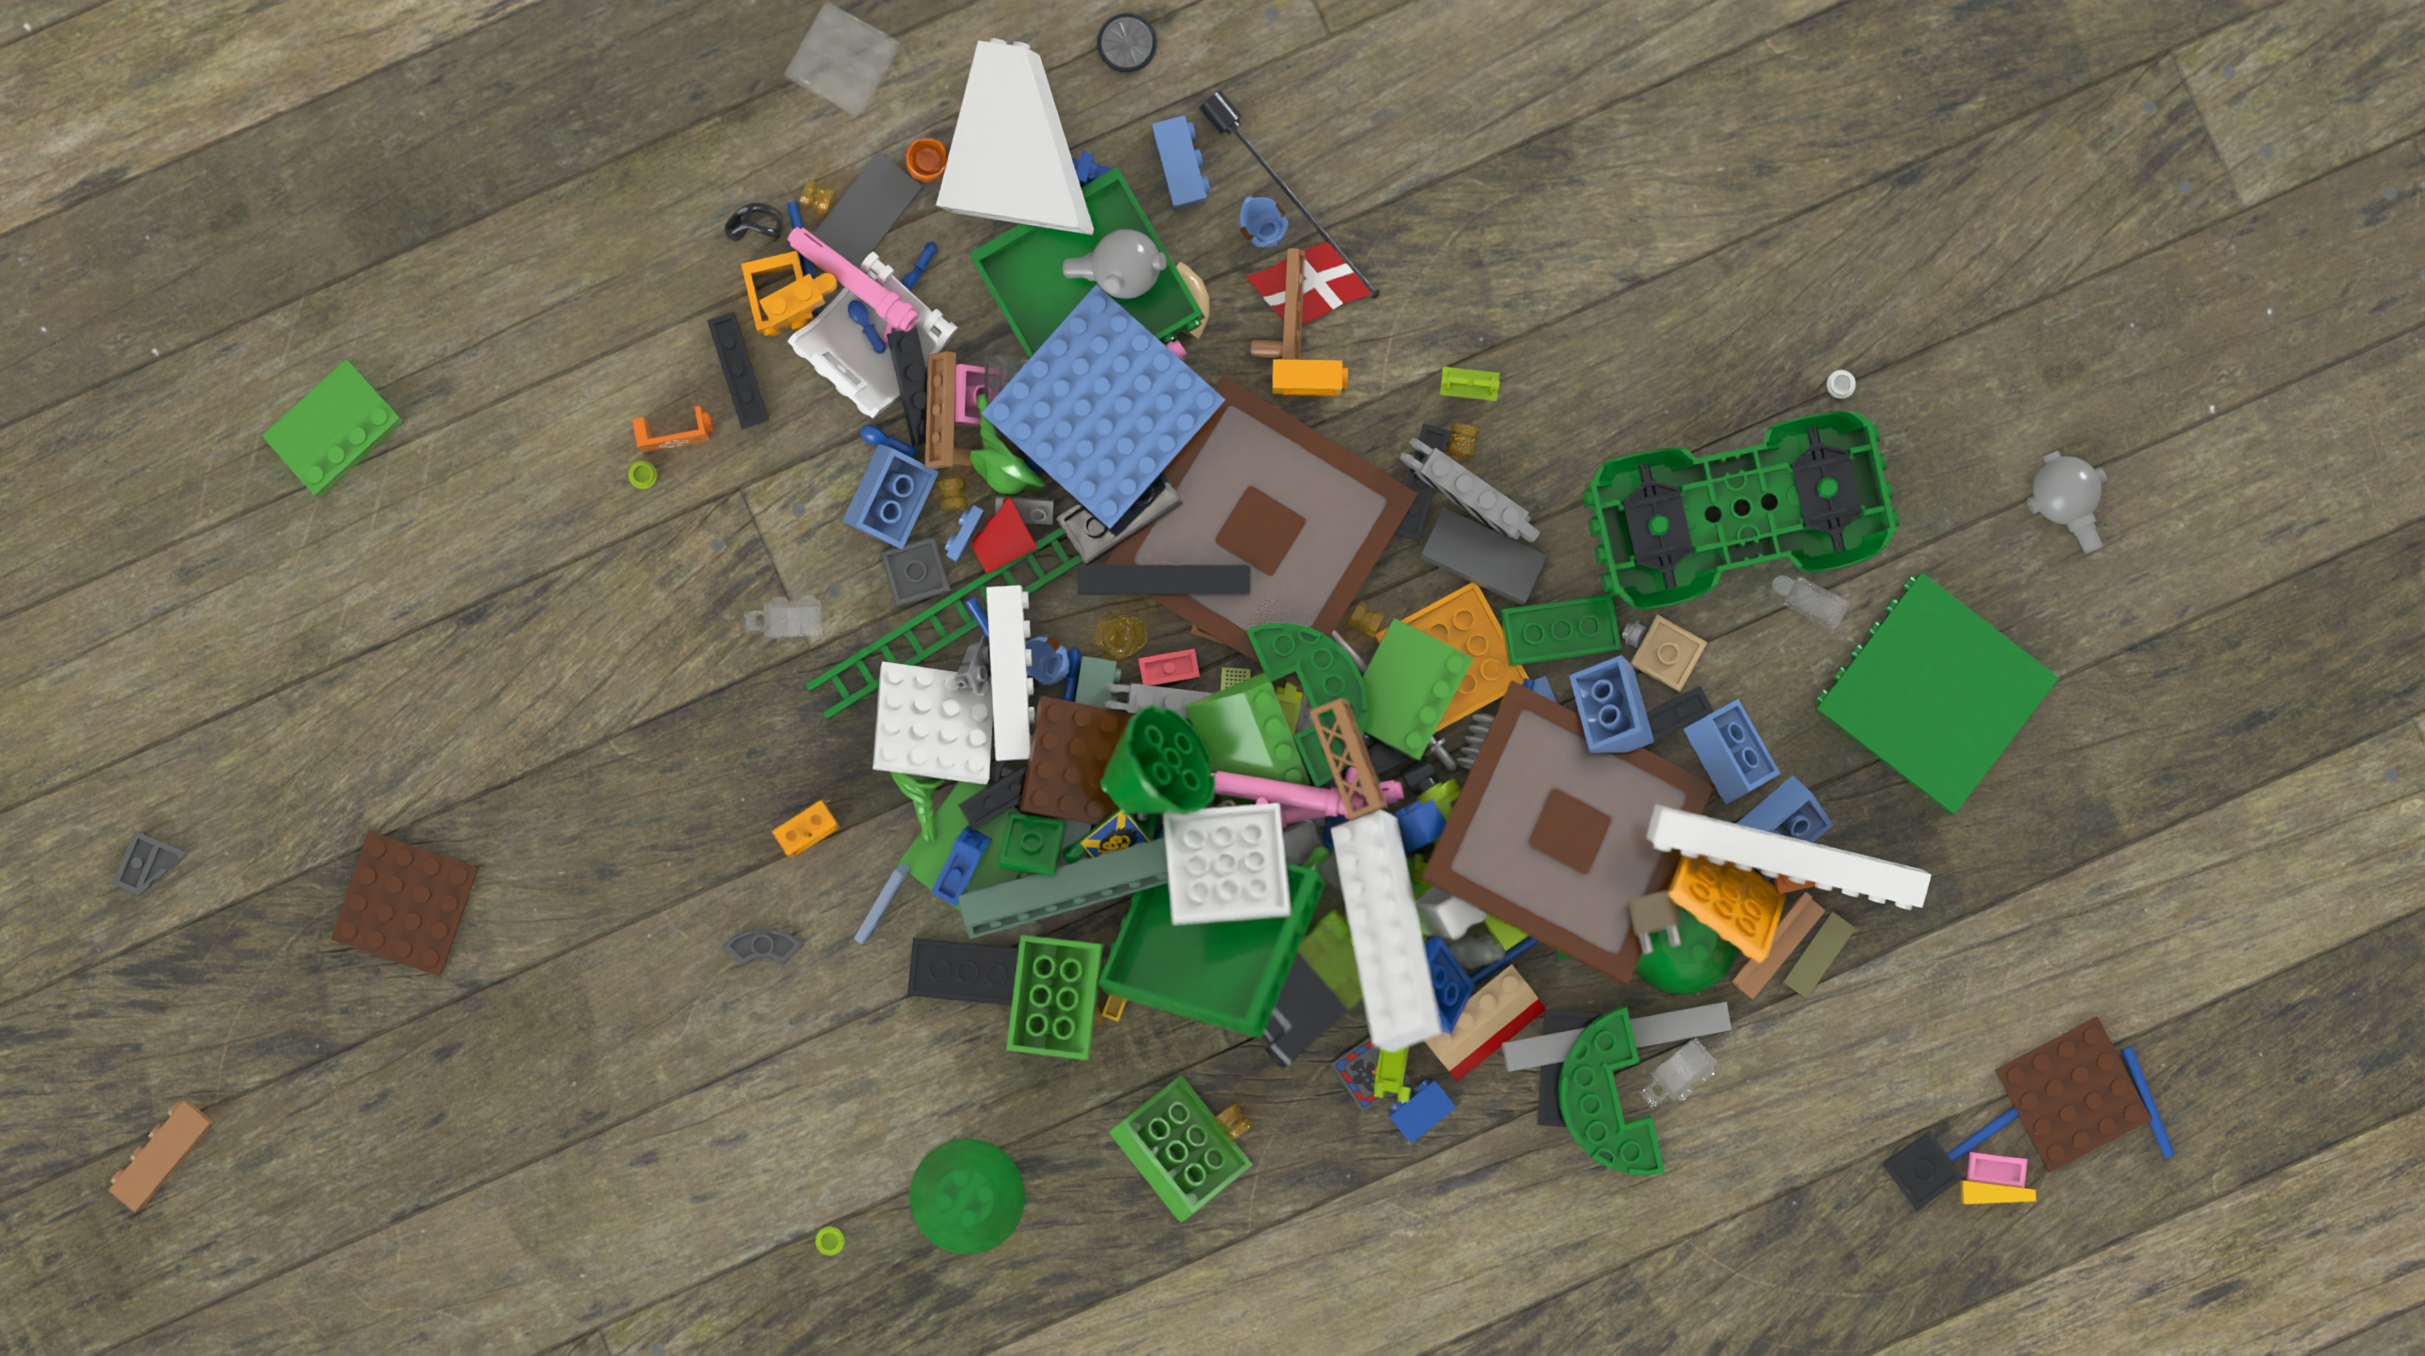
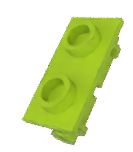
[1440,367,1500,401]

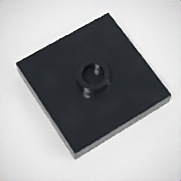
[1883,1130,1964,1211]

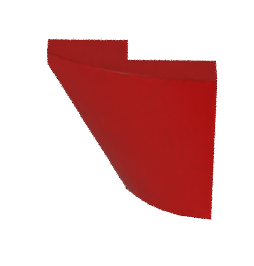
[971,495,1037,574]

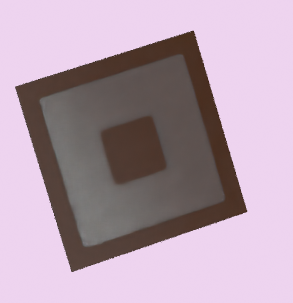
[1104,375,1418,688]
[1421,680,1714,985]

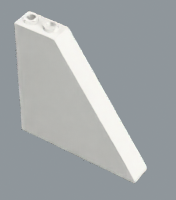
[936,38,1094,235]

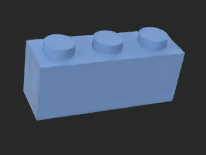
[1152,115,1211,210]

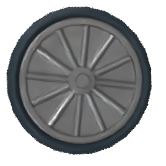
[1097,13,1157,73]

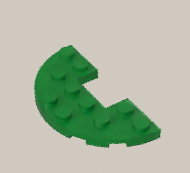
[1246,623,1368,788]
[1559,1006,1665,1175]

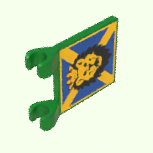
[1062,809,1152,864]

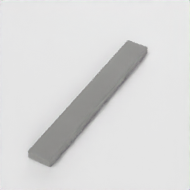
[1502,1002,1732,1072]

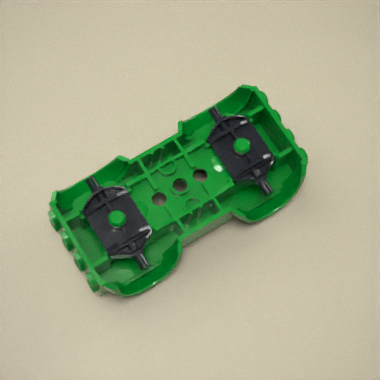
[1582,411,1900,610]

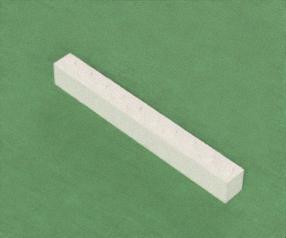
[1646,804,1931,910]

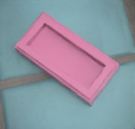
[1966,1152,2028,1188]

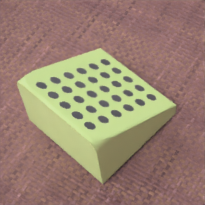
[1221,668,1251,690]

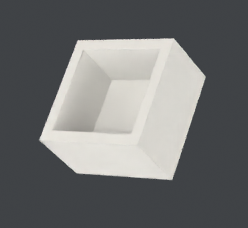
[1414,886,1488,939]

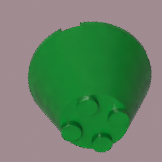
[1100,705,1215,815]
[1635,889,1739,994]
[910,1139,1025,1254]

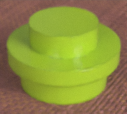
[628,461,657,489]
[816,1227,845,1256]

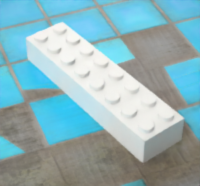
[1331,810,1441,1052]

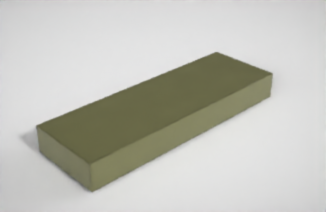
[1782,912,1856,999]

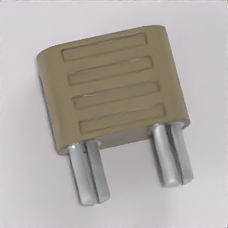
[1628,891,1681,954]

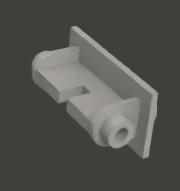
[995,494,1054,525]
[954,635,991,694]

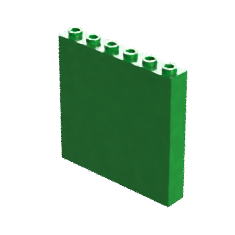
[969,167,1205,359]
[1815,573,2059,815]
[1098,830,1326,1039]

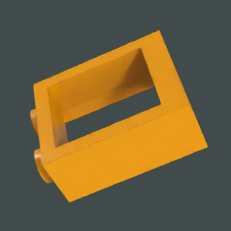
[741,251,814,337]
[1272,359,1348,396]
[772,800,841,858]

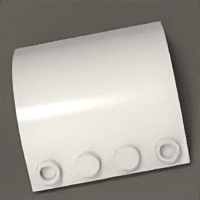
[787,251,958,418]

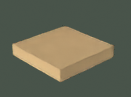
[1630,614,1708,693]

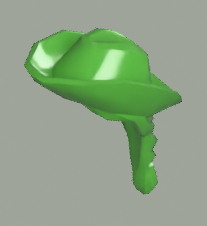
[970,394,1046,494]
[890,771,944,843]

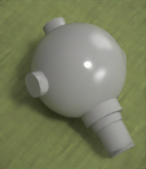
[1063,229,1166,299]
[2027,450,2107,554]

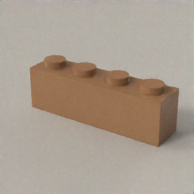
[109,1101,215,1213]

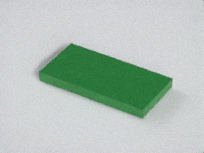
[1500,594,1622,667]

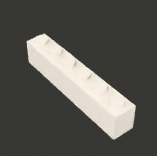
[987,585,1035,761]

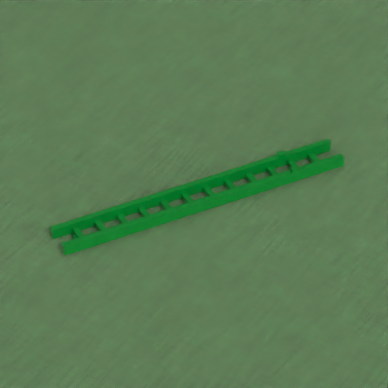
[806,527,1084,720]

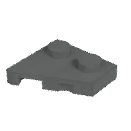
[112,831,188,895]

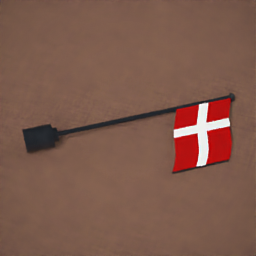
[1199,90,1380,325]

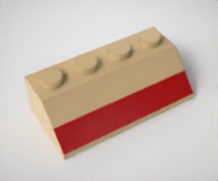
[1423,964,1546,1082]

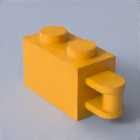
[759,273,837,330]

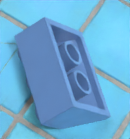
[842,444,939,549]
[1569,655,1654,753]
[1683,699,1781,804]
[1736,776,1834,881]

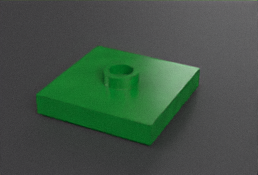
[997,812,1066,876]

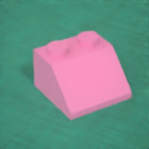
[954,364,1004,428]

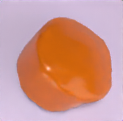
[905,138,948,183]

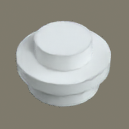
[1827,370,1856,399]

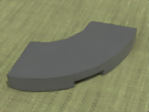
[722,928,803,966]

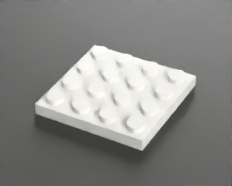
[873,662,993,785]
[1163,803,1290,925]

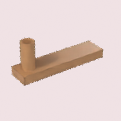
[1251,248,1305,360]
[925,351,972,469]

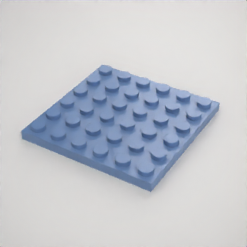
[981,284,1226,529]

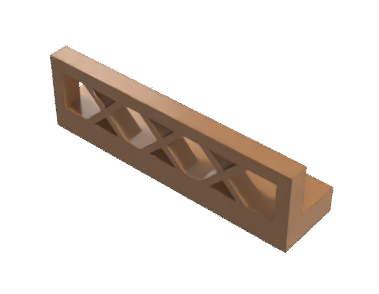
[1309,698,1388,820]
[1730,892,1825,1000]

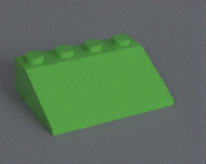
[262,359,404,499]
[1362,618,1473,760]
[1184,673,1311,806]
[1006,935,1103,1060]
[1109,1075,1253,1223]

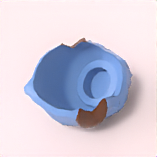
[1239,196,1288,248]
[1026,636,1070,686]

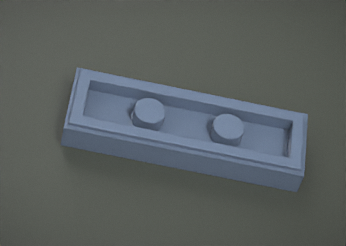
[854,862,911,944]

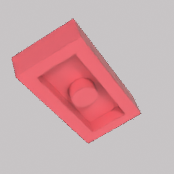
[1138,649,1200,686]

